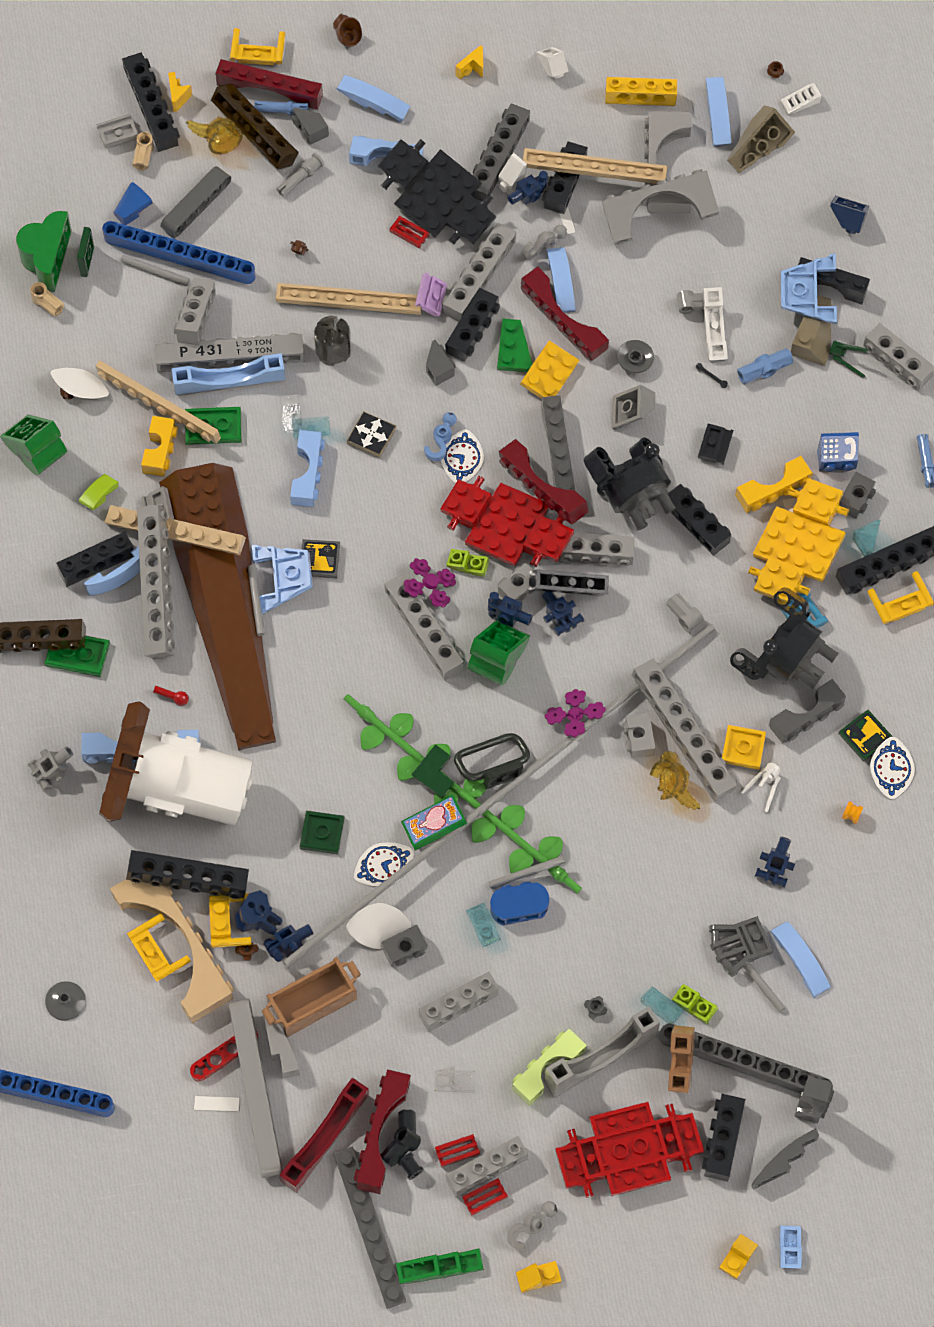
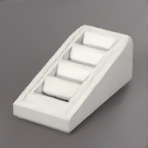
[781,83,821,115]

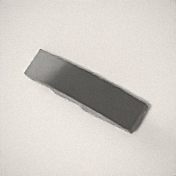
[751,1128,819,1190]

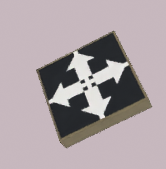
[347,411,397,458]

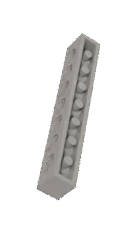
[137,504,175,659]
[632,658,737,802]

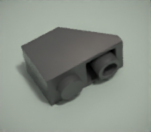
[291,107,329,145]
[426,340,456,386]

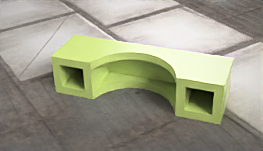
[512,1029,587,1106]

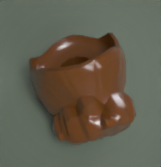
[333,13,362,47]

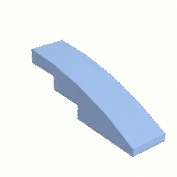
[336,75,410,122]
[706,77,731,146]

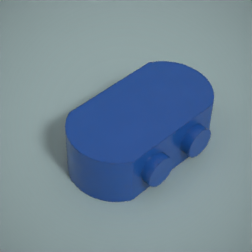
[490,881,549,925]

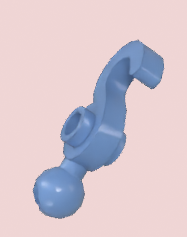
[424,412,457,461]

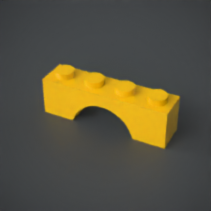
[735,456,813,513]

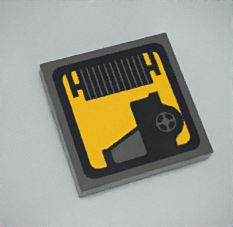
[302,539,340,578]

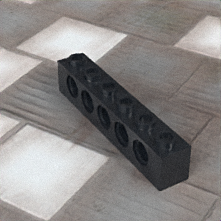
[122,52,180,152]
[835,526,934,595]
[126,850,249,899]

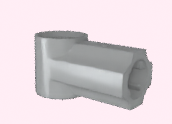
[677,290,704,314]
[666,593,704,632]

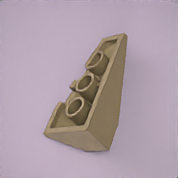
[727,105,795,173]
[791,294,831,366]

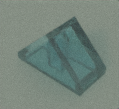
[852,519,881,557]

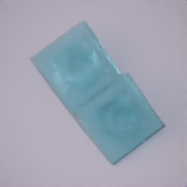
[466,903,501,948]

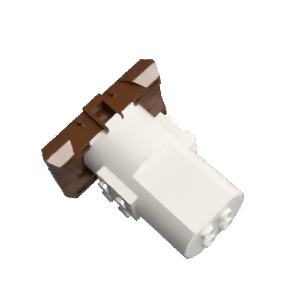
[99,701,252,826]

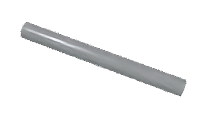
[121,255,190,285]
[248,565,265,636]
[488,855,565,889]
[730,946,785,1012]

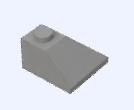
[612,385,656,430]

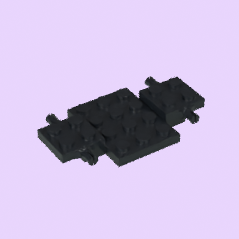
[378,139,497,245]

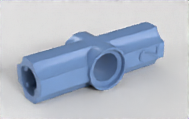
[737,348,794,384]

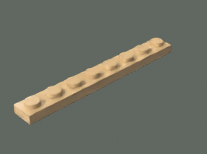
[523,148,667,184]
[276,283,422,315]
[95,360,221,444]
[105,505,246,555]

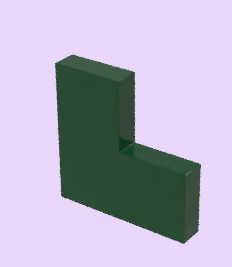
[411,744,454,799]

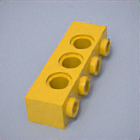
[605,77,677,106]

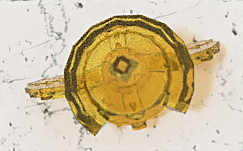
[186,116,243,155]
[650,751,701,810]

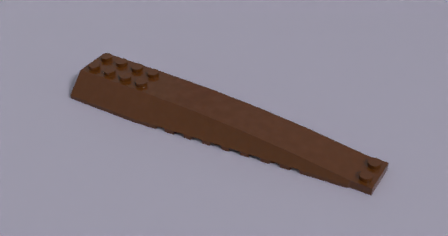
[159,463,276,750]

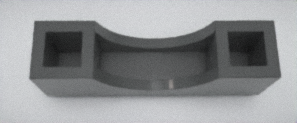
[769,679,846,744]
[794,1076,834,1124]

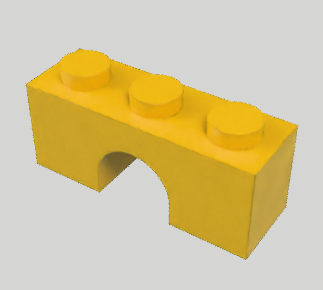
[141,416,178,477]

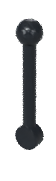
[696,363,728,388]

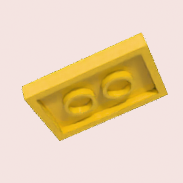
[520,340,580,399]

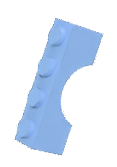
[349,136,424,166]
[290,430,325,507]

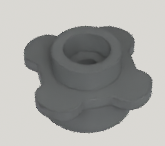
[584,996,607,1019]

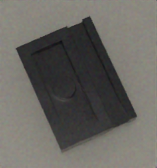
[698,423,734,465]

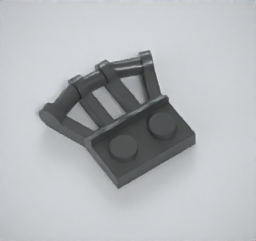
[709,916,773,977]

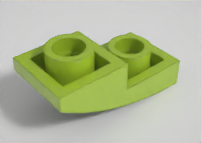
[79,473,119,510]
[446,549,490,577]
[672,984,718,1025]

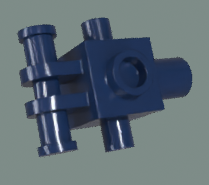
[507,171,548,205]
[488,592,533,627]
[542,592,584,637]
[754,836,795,888]
[263,924,314,962]

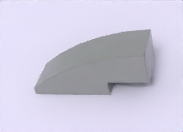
[264,1017,300,1078]

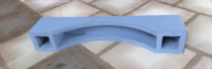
[172,353,285,395]
[81,730,200,764]

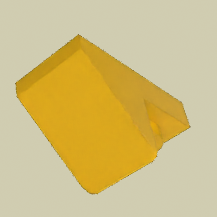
[455,45,483,80]
[168,72,192,112]
[719,1234,758,1280]
[516,1261,562,1293]

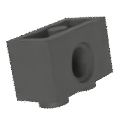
[839,472,876,519]
[381,925,428,967]

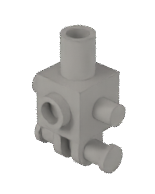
[28,746,74,791]

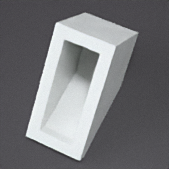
[536,46,569,78]
[498,153,527,194]

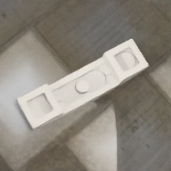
[703,287,728,361]

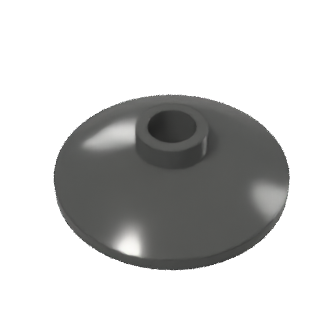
[617,340,654,373]
[45,981,86,1021]

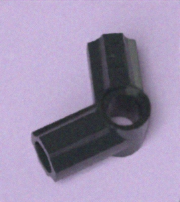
[380,1109,421,1167]

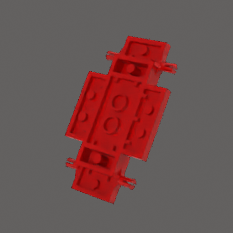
[440,476,574,567]
[555,1102,704,1198]

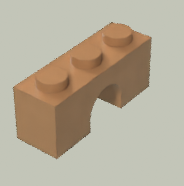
[668,1025,695,1093]

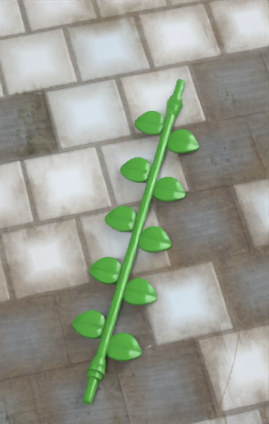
[343,694,582,894]

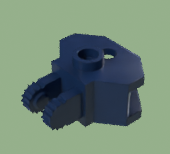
[234,890,283,935]

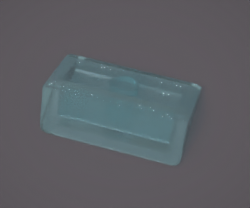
[292,416,330,438]
[640,986,684,1024]

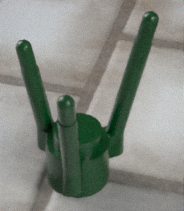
[829,340,868,378]

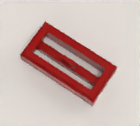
[390,215,430,249]
[435,1134,480,1168]
[462,1178,508,1216]

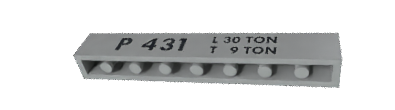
[155,333,304,373]

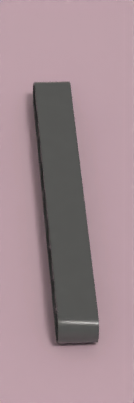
[659,1023,833,1094]

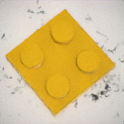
[722,725,766,770]

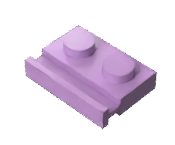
[415,272,447,317]

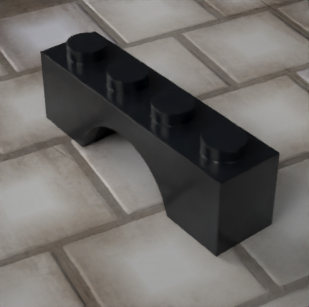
[798,257,870,305]

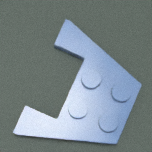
[781,253,837,324]
[252,545,313,614]

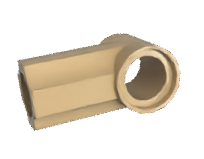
[132,132,154,171]
[30,282,65,317]

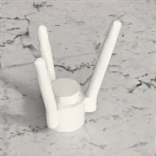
[741,762,781,813]

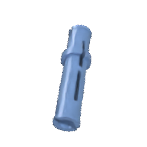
[254,100,308,115]
[916,434,934,488]

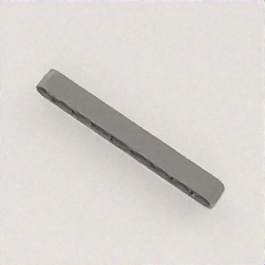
[229,999,283,1178]

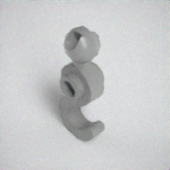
[522,225,567,259]
[507,1201,557,1250]

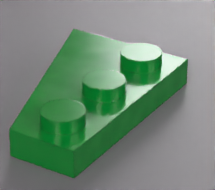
[497,318,532,373]

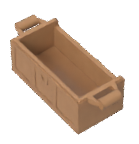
[261,957,361,1037]

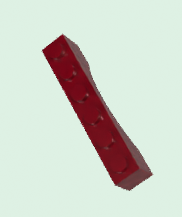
[215,59,323,110]
[521,266,609,361]
[498,439,589,525]
[354,1069,411,1195]
[279,1077,369,1193]

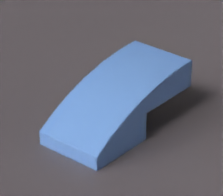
[780,1225,802,1268]

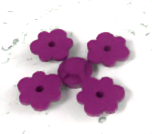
[403,558,456,608]
[544,689,606,738]

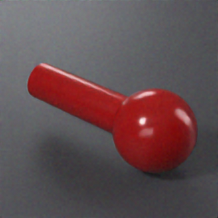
[153,685,189,706]

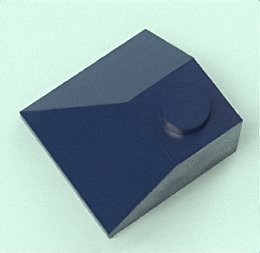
[830,195,869,234]

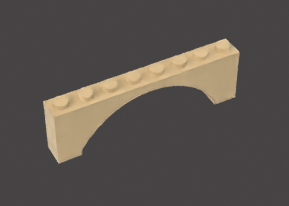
[110,868,234,1023]

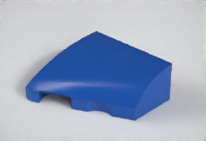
[113,182,153,225]

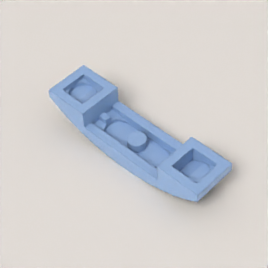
[546,247,575,313]
[84,547,140,595]
[770,921,830,998]

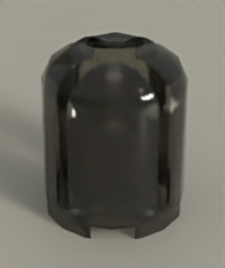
[314,315,352,366]

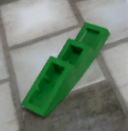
[396,1248,484,1284]

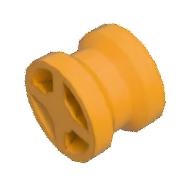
[842,801,864,824]

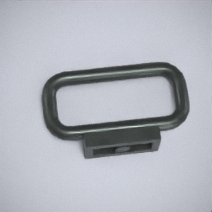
[454,733,530,789]

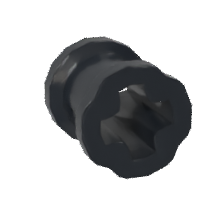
[397,1152,424,1180]

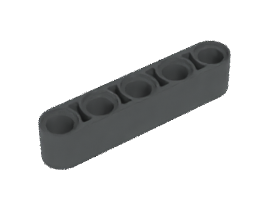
[160,166,232,238]

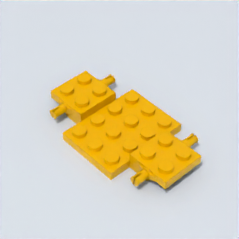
[748,478,849,602]

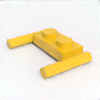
[230,28,286,65]
[867,571,934,624]
[209,893,252,948]
[127,913,191,982]

